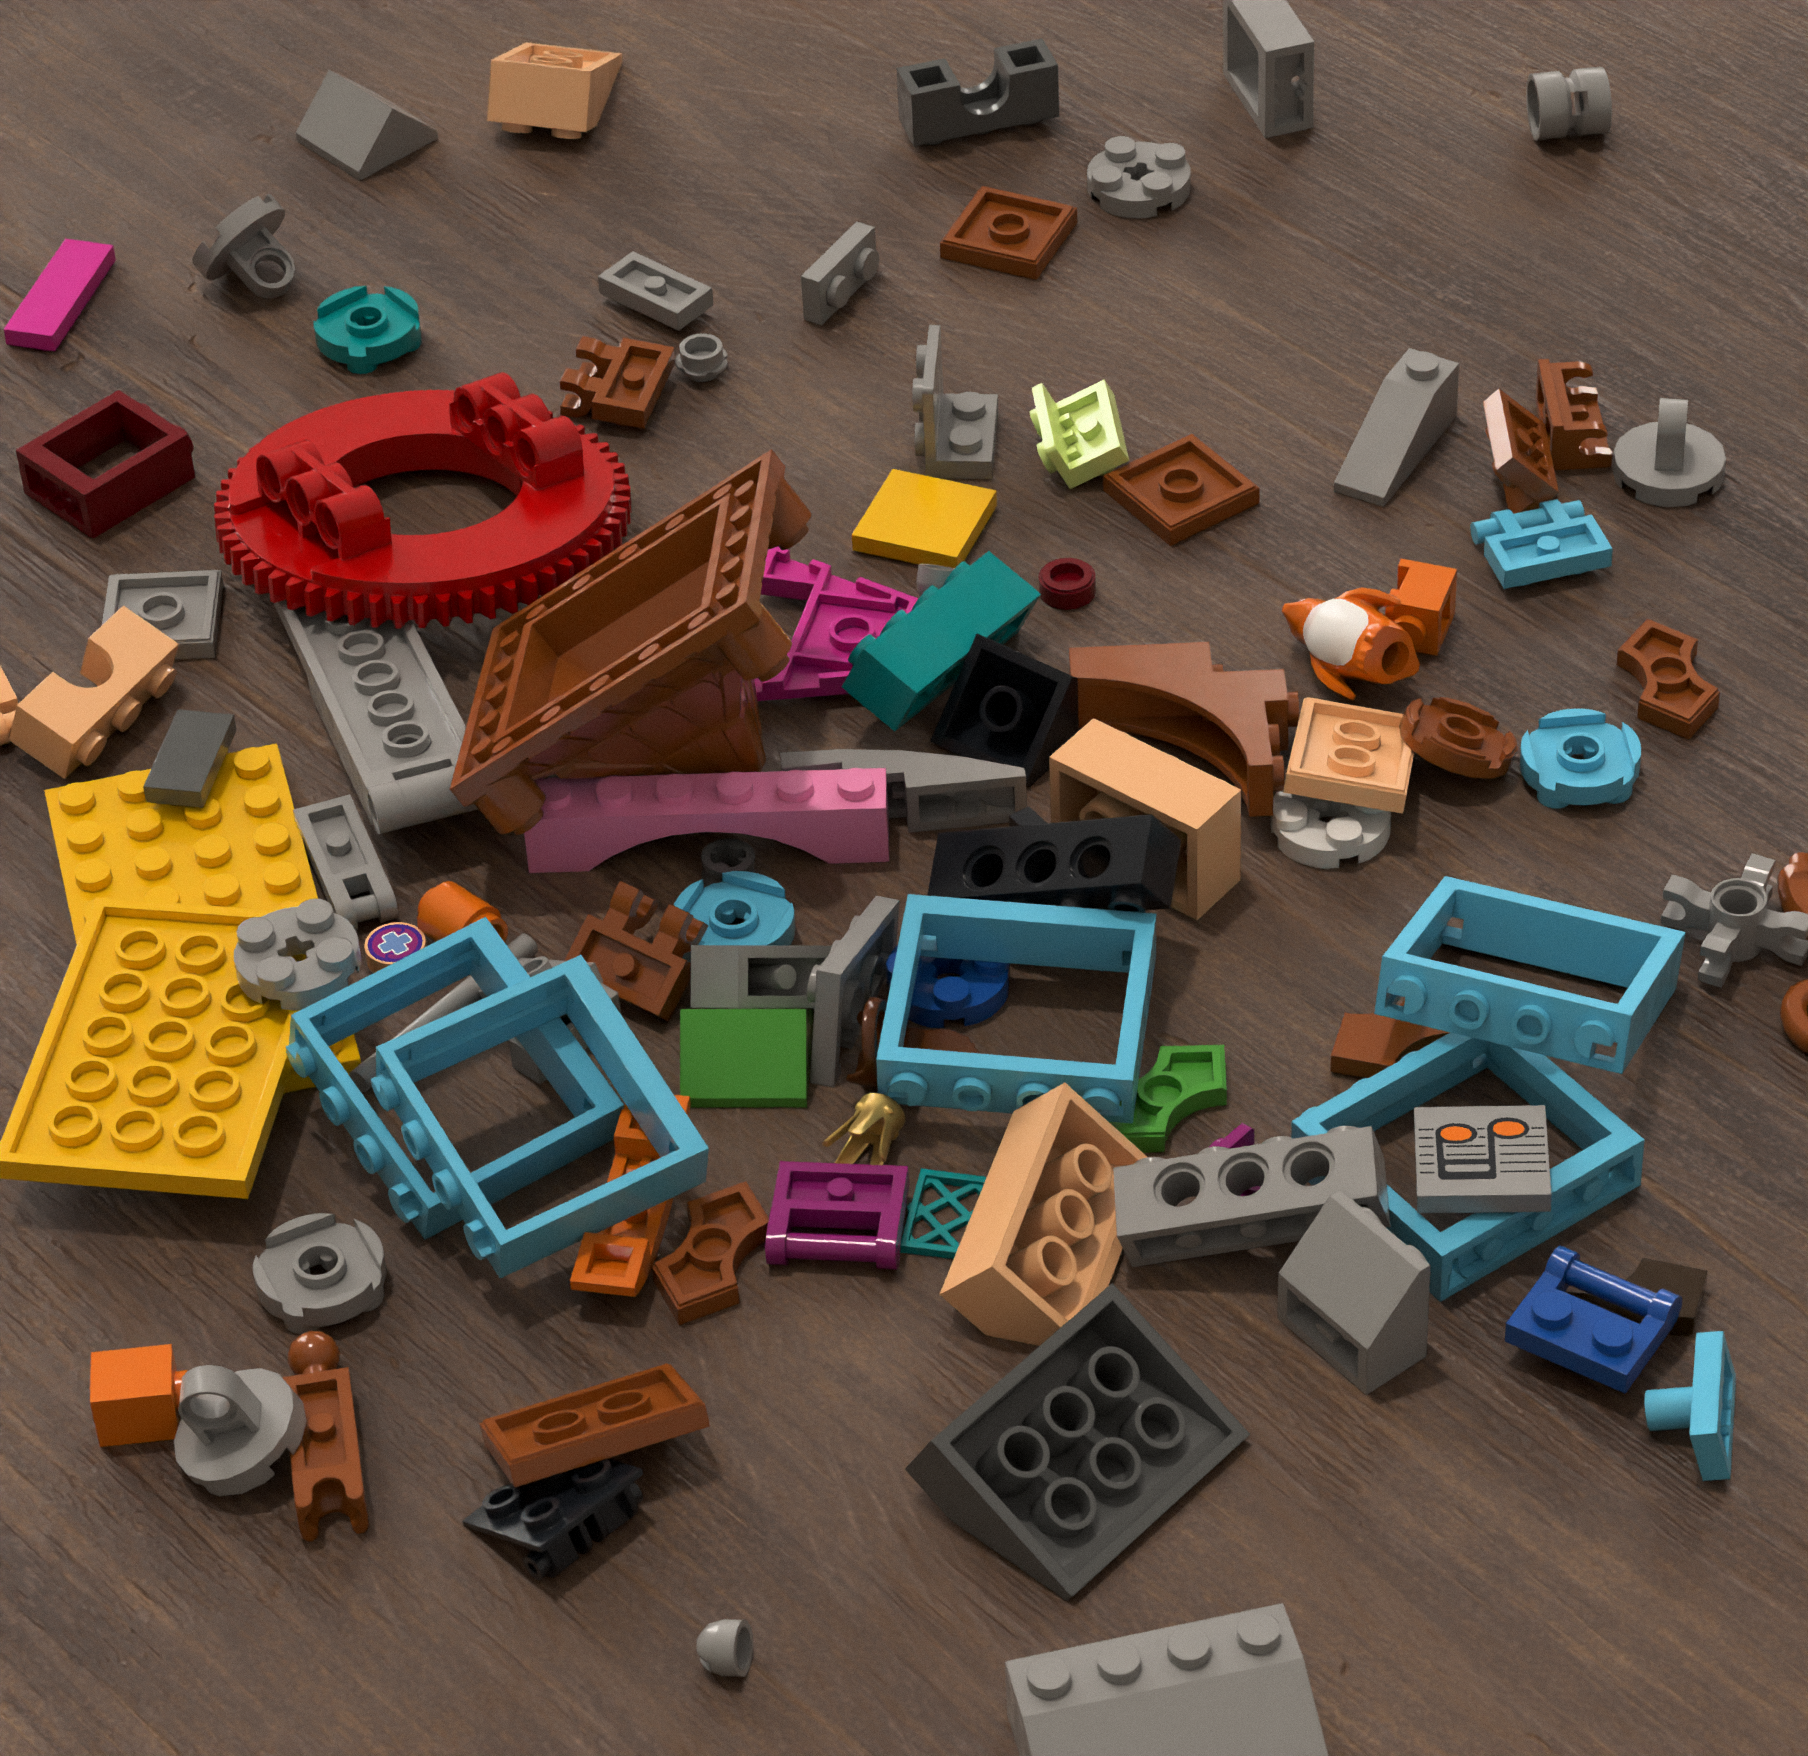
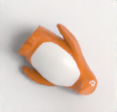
[1281,587,1420,700]

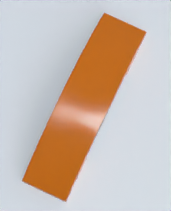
[570,1095,691,1297]

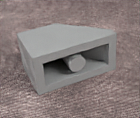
[691,945,831,1009]

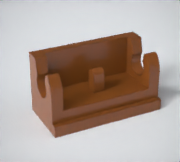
[1535,359,1612,470]

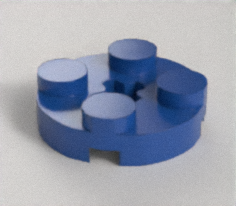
[886,945,1010,1028]

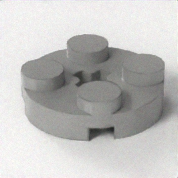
[1087,136,1191,218]
[234,899,361,1010]
[253,1213,387,1334]

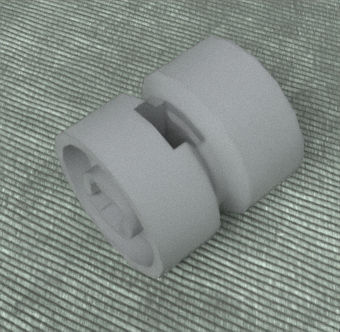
[1526,66,1612,141]

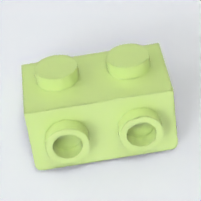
[1030,380,1129,489]

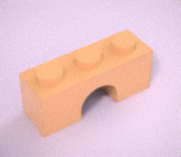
[9,605,179,779]

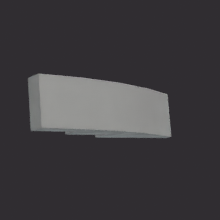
[780,749,1027,833]

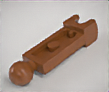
[282,1330,369,1542]

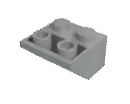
[1278,1190,1430,1395]

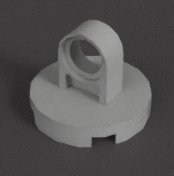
[192,194,295,299]
[1612,398,1726,507]
[174,1365,306,1496]

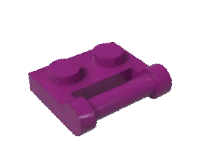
[765,1161,910,1270]

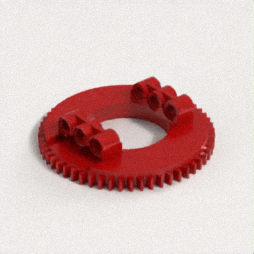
[214,372,631,629]

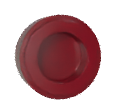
[1039,558,1096,610]

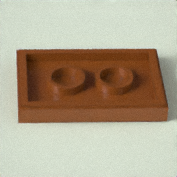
[479,1363,710,1487]

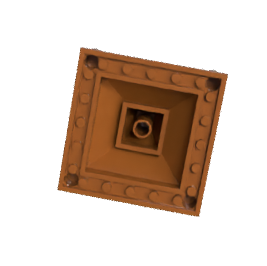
[449,449,812,835]

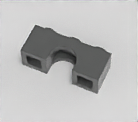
[896,38,1059,146]

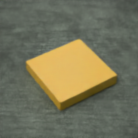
[852,469,997,568]

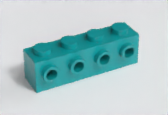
[842,551,1041,732]

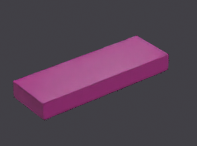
[3,239,116,351]

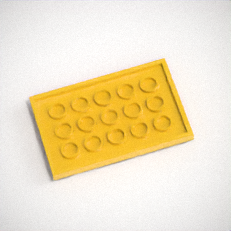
[0,897,307,1199]

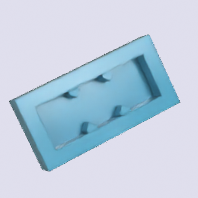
[1644,1331,1736,1481]

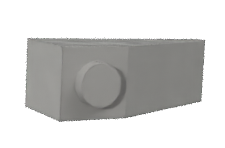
[1334,348,1459,507]

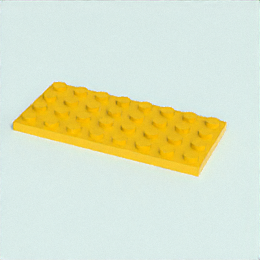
[44,743,361,1093]

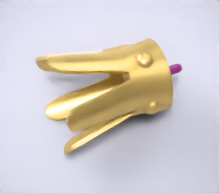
[822,1093,905,1165]

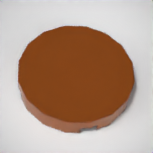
[1399,697,1518,779]

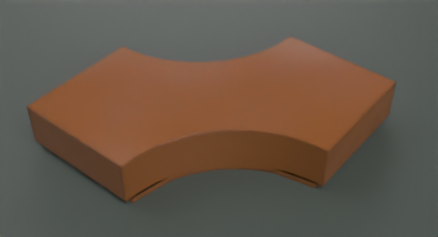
[1617,619,1720,740]
[1330,1001,1450,1078]
[652,1181,769,1325]

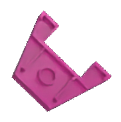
[754,547,919,701]

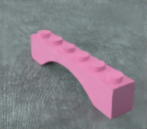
[524,768,889,873]

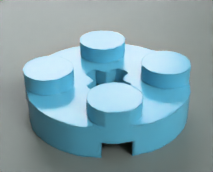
[1520,709,1641,809]
[674,871,796,963]

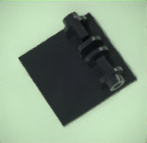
[462,1458,644,1580]

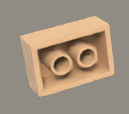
[1049,718,1241,920]

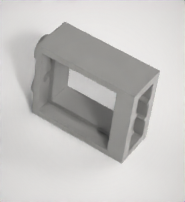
[1223,0,1314,138]

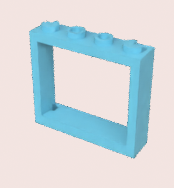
[1374,876,1686,1074]
[876,894,1157,1124]
[285,917,624,1240]
[371,955,709,1278]
[1291,1032,1644,1302]

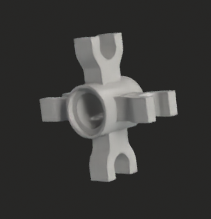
[1661,854,1808,988]

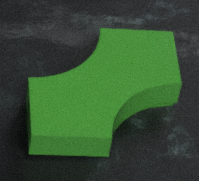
[1110,1045,1227,1153]

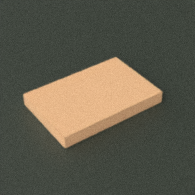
[1283,697,1414,814]

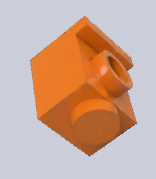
[1385,559,1457,656]

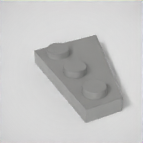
[807,896,900,1088]

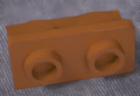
[1483,389,1559,514]

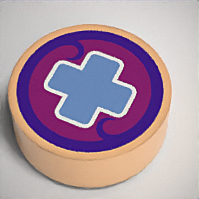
[364,922,427,973]

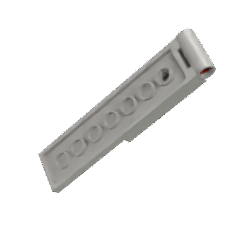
[269,593,478,834]

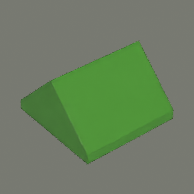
[680,1009,814,1108]

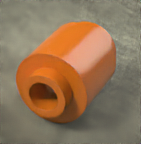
[417,881,508,942]

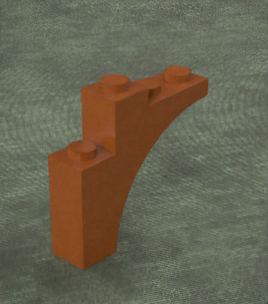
[1069,642,1299,817]

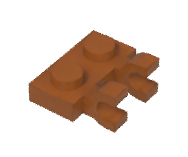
[560,336,675,429]
[564,881,708,1022]

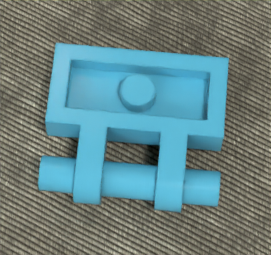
[1470,499,1613,589]

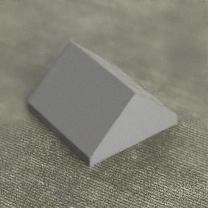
[296,70,438,181]

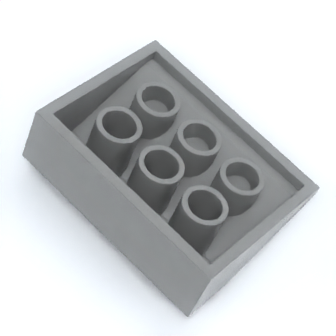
[1005,1603,1328,1756]

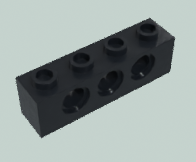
[927,814,1181,913]

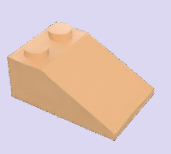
[487,43,623,139]

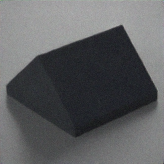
[930,634,1079,787]

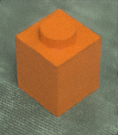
[90,1344,188,1447]

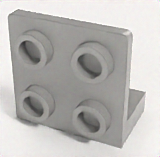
[912,325,999,479]

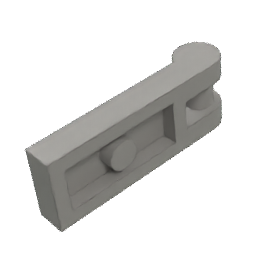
[293,794,399,930]

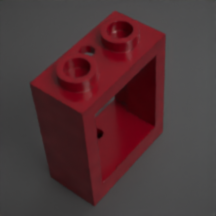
[16,390,195,539]

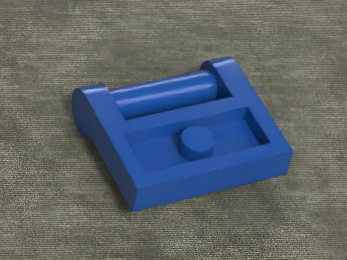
[1505,1245,1682,1394]

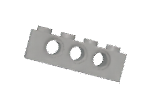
[1113,1126,1390,1267]

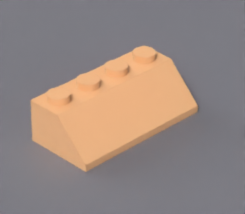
[939,1083,1147,1346]

